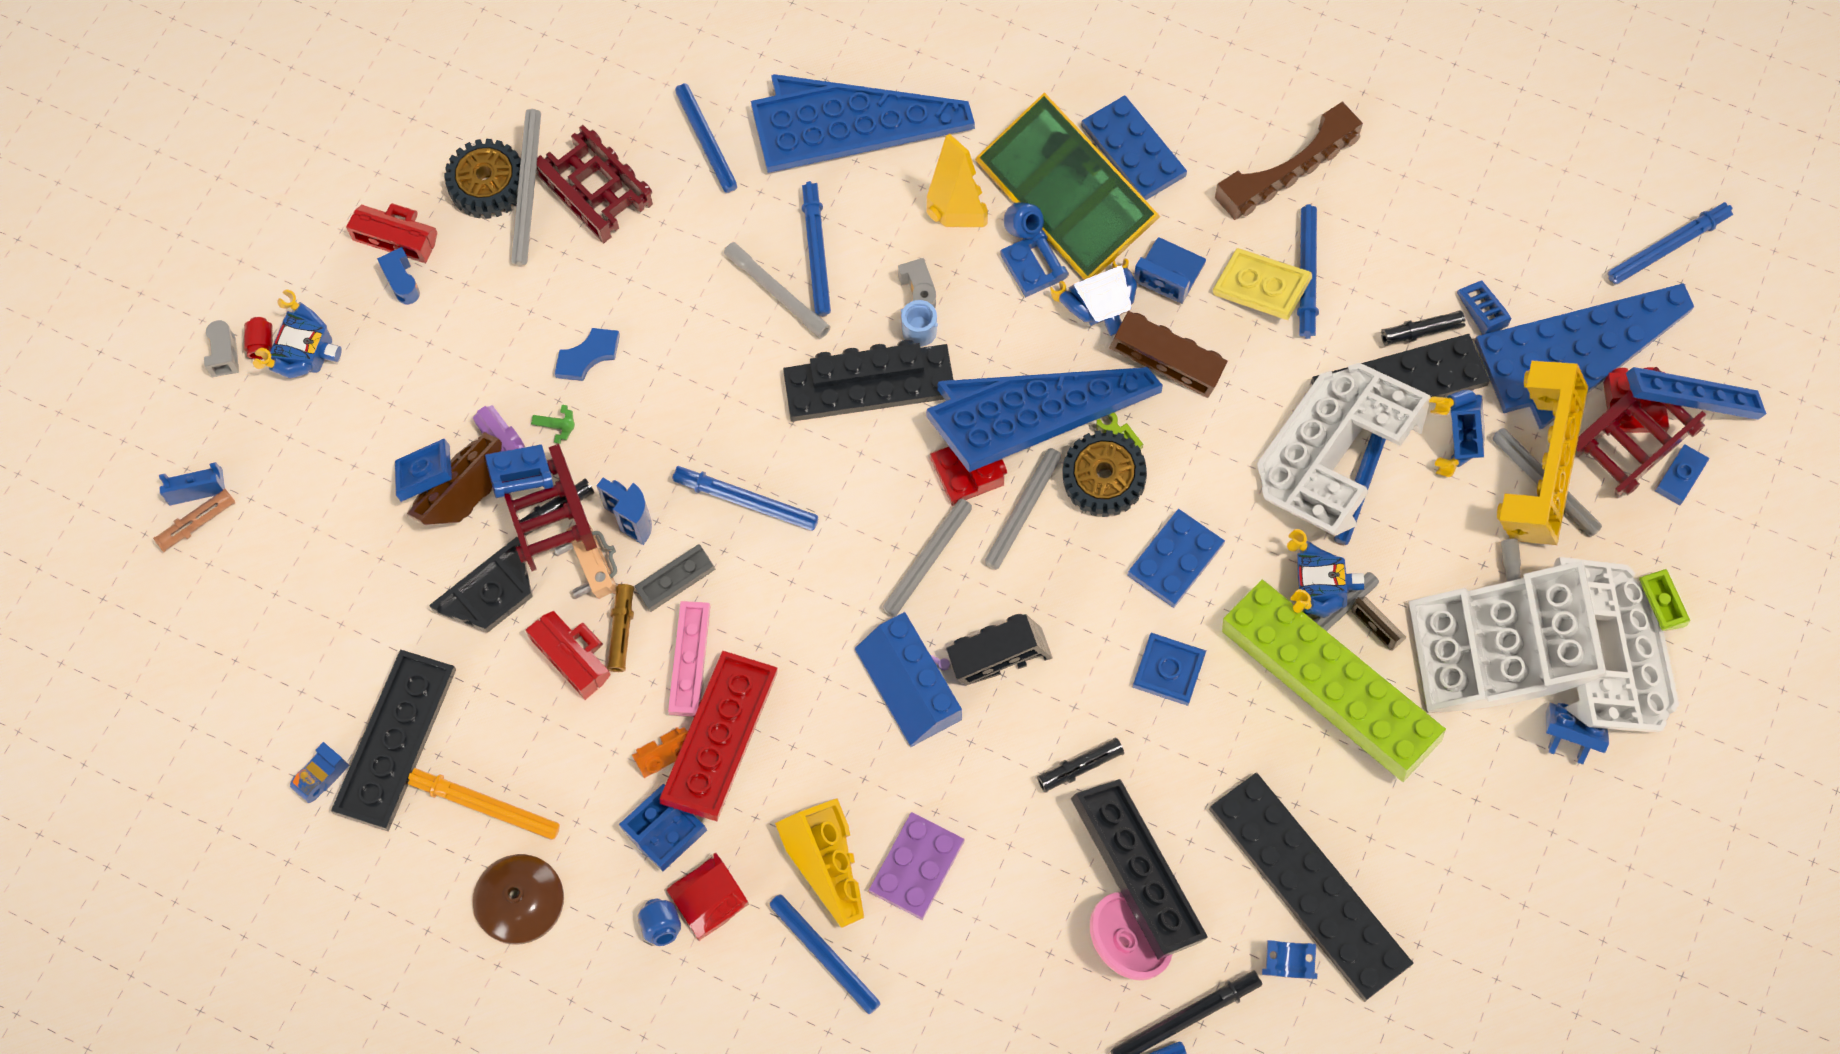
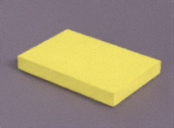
[1213,248,1312,320]

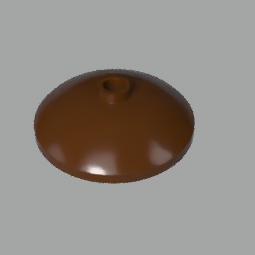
[473,854,564,945]

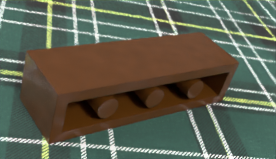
[1109,310,1228,398]

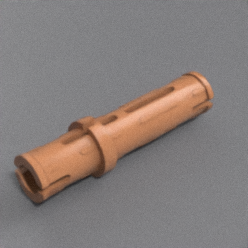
[153,488,236,552]

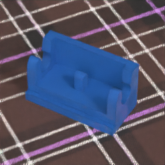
[159,462,225,506]

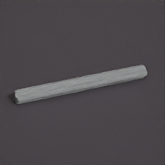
[511,108,542,266]

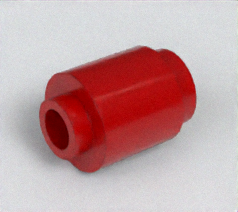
[244,317,273,360]

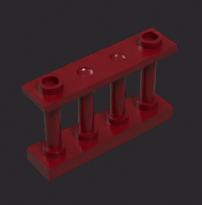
[1575,366,1706,498]
[502,444,597,571]

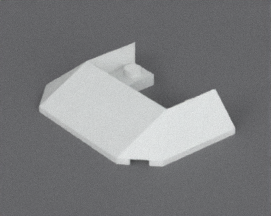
[1257,363,1431,536]
[1553,557,1679,733]

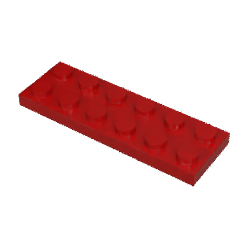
[660,650,778,822]

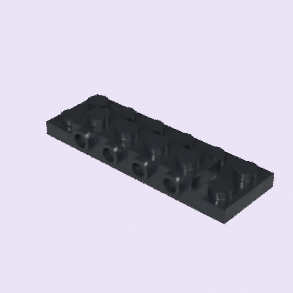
[783,340,954,422]

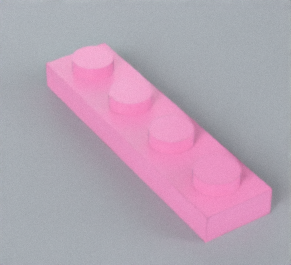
[668,601,711,717]

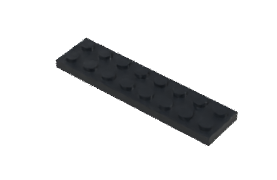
[1209,772,1414,1002]

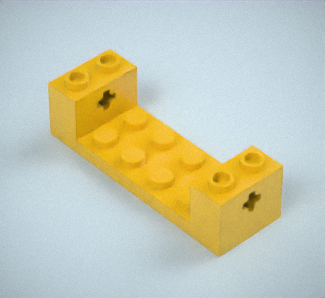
[1497,361,1588,545]

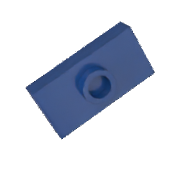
[1655,444,1710,506]

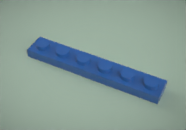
[1626,367,1767,420]

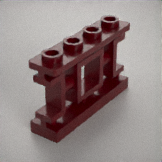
[536,125,653,244]

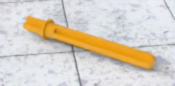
[408,768,560,840]

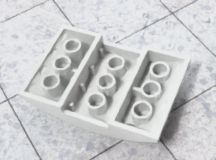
[1409,560,1607,713]

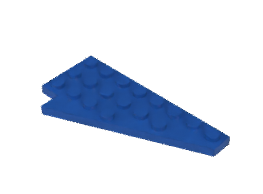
[750,74,975,173]
[1474,283,1695,430]
[926,367,1163,472]

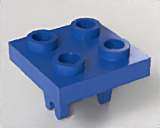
[1545,702,1609,765]

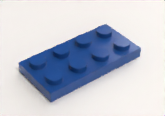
[1081,95,1187,200]

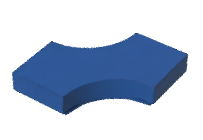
[555,328,620,381]

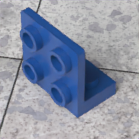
[1134,237,1206,304]

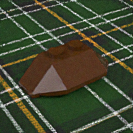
[407,432,502,525]

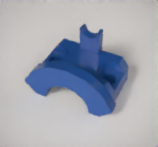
[1262,940,1318,979]

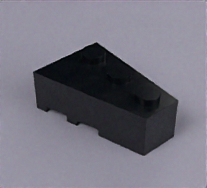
[946,614,1053,686]

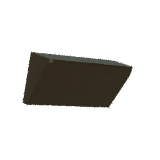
[1351,597,1406,651]

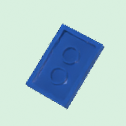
[1127,508,1225,608]

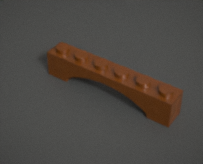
[1215,101,1363,220]

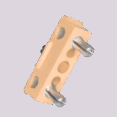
[554,526,617,599]

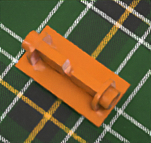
[632,727,688,778]

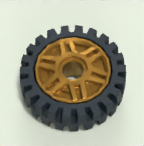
[444,138,521,219]
[1062,430,1147,517]

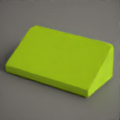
[1639,569,1691,631]

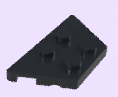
[429,537,533,633]

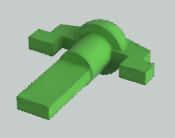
[531,404,575,444]

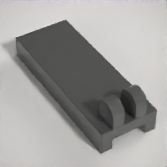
[634,544,716,612]

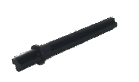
[1111,970,1263,1054]

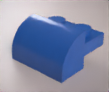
[596,477,652,545]
[619,783,708,872]

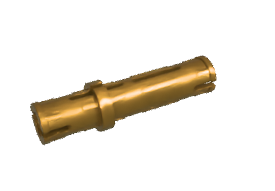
[607,584,635,672]

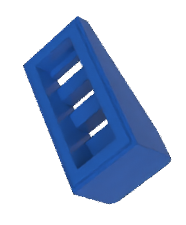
[1457,280,1512,335]

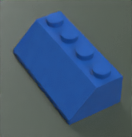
[855,612,962,748]

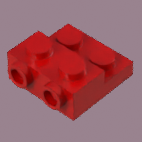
[1603,367,1670,433]
[930,446,1007,506]

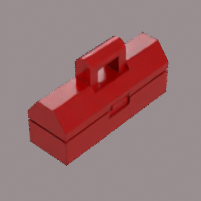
[346,203,437,264]
[525,611,611,700]

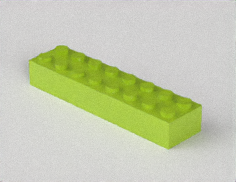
[1222,579,1446,783]

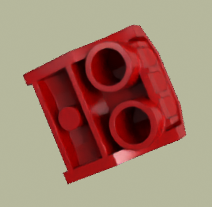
[666,853,749,941]

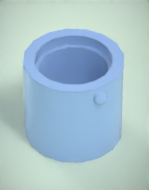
[901,300,938,347]

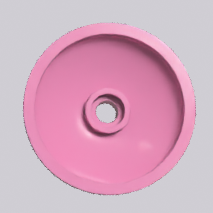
[1090,892,1173,980]

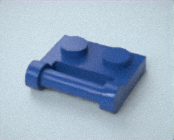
[1000,230,1069,298]
[485,444,553,498]

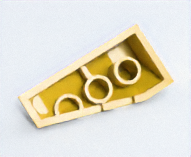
[927,134,988,227]
[775,798,864,928]

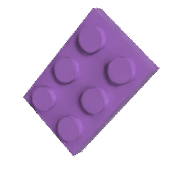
[869,812,965,921]

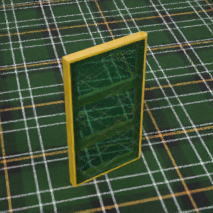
[975,92,1161,280]

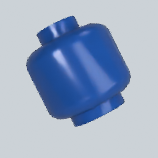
[1003,202,1044,239]
[638,898,681,946]

